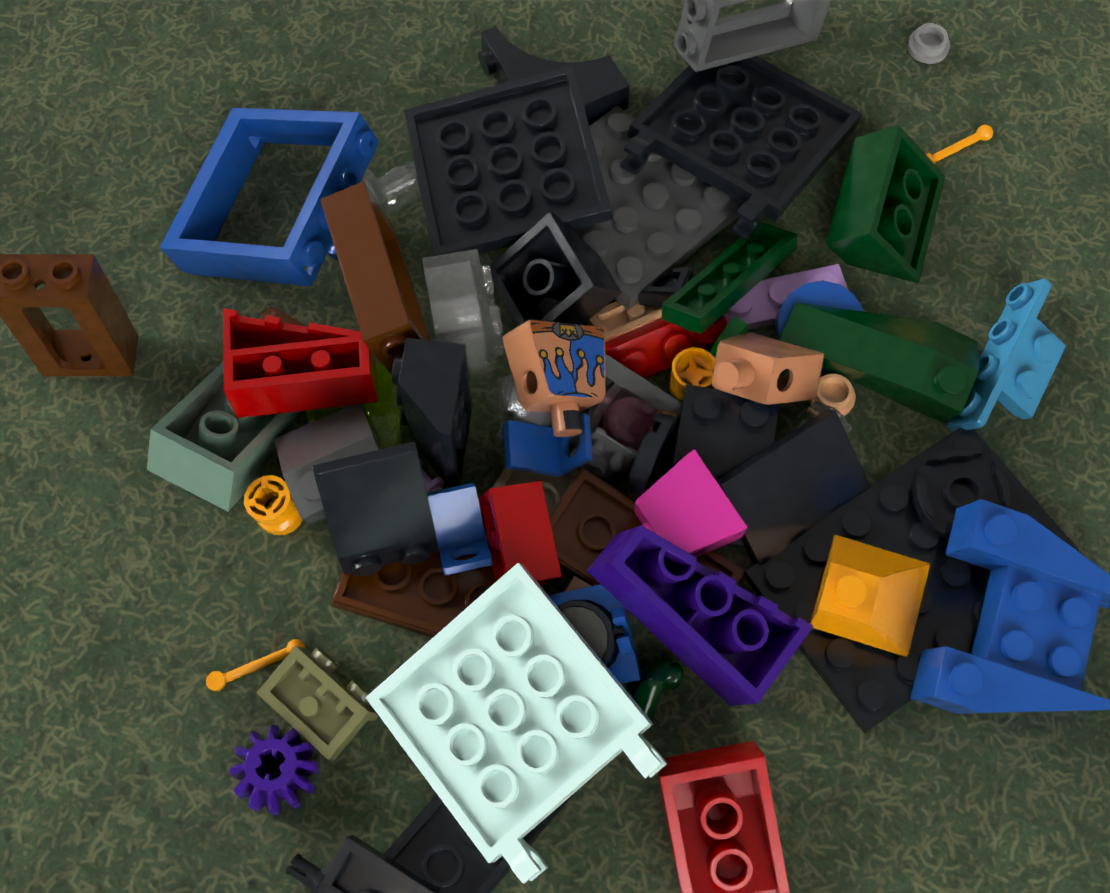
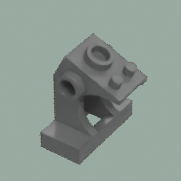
[569,354,683,481]

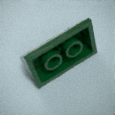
[826,125,945,283]

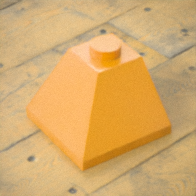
[810,535,930,657]

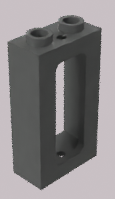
[674,0,831,72]

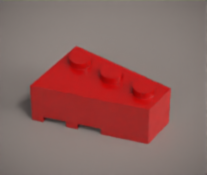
[223,308,379,418]

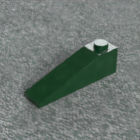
[778,302,979,423]

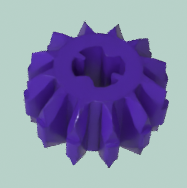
[229,725,320,816]

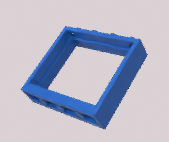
[160,108,379,287]

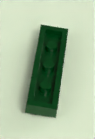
[662,222,798,334]

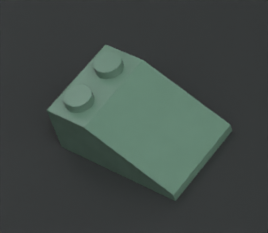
[147,362,299,512]

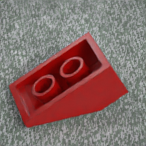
[656,740,790,893]

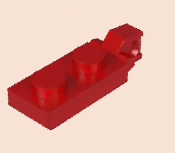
[605,316,728,378]

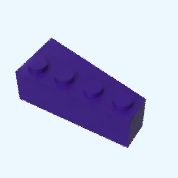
[587,525,813,706]

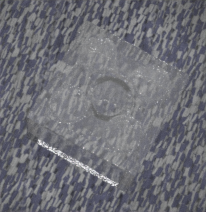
[422,249,504,375]

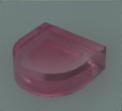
[603,397,659,452]

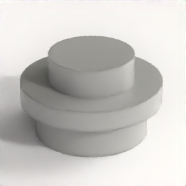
[907,23,950,64]

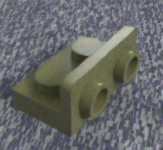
[256,646,379,760]

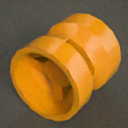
[669,347,715,403]
[244,475,302,535]

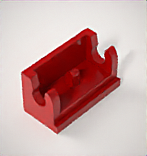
[478,481,562,586]

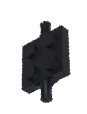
[286,835,441,893]

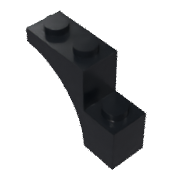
[478,26,630,126]

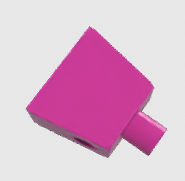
[634,449,748,557]

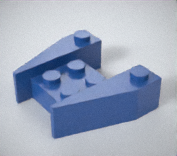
[910,499,1110,714]

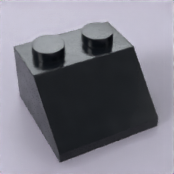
[485,212,621,326]

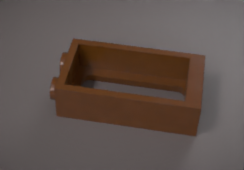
[320,181,431,376]
[0,254,139,376]

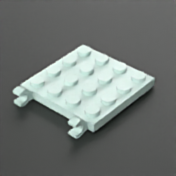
[365,563,667,884]

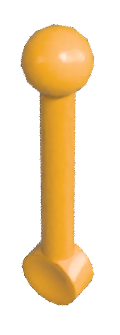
[926,124,993,164]
[206,639,306,692]

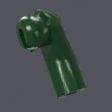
[633,658,684,722]

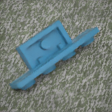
[947,278,1066,431]

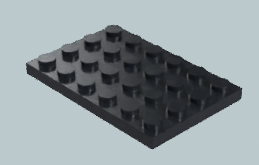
[743,427,1083,734]

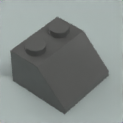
[274,404,382,525]

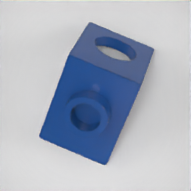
[503,413,593,477]
[427,483,493,575]

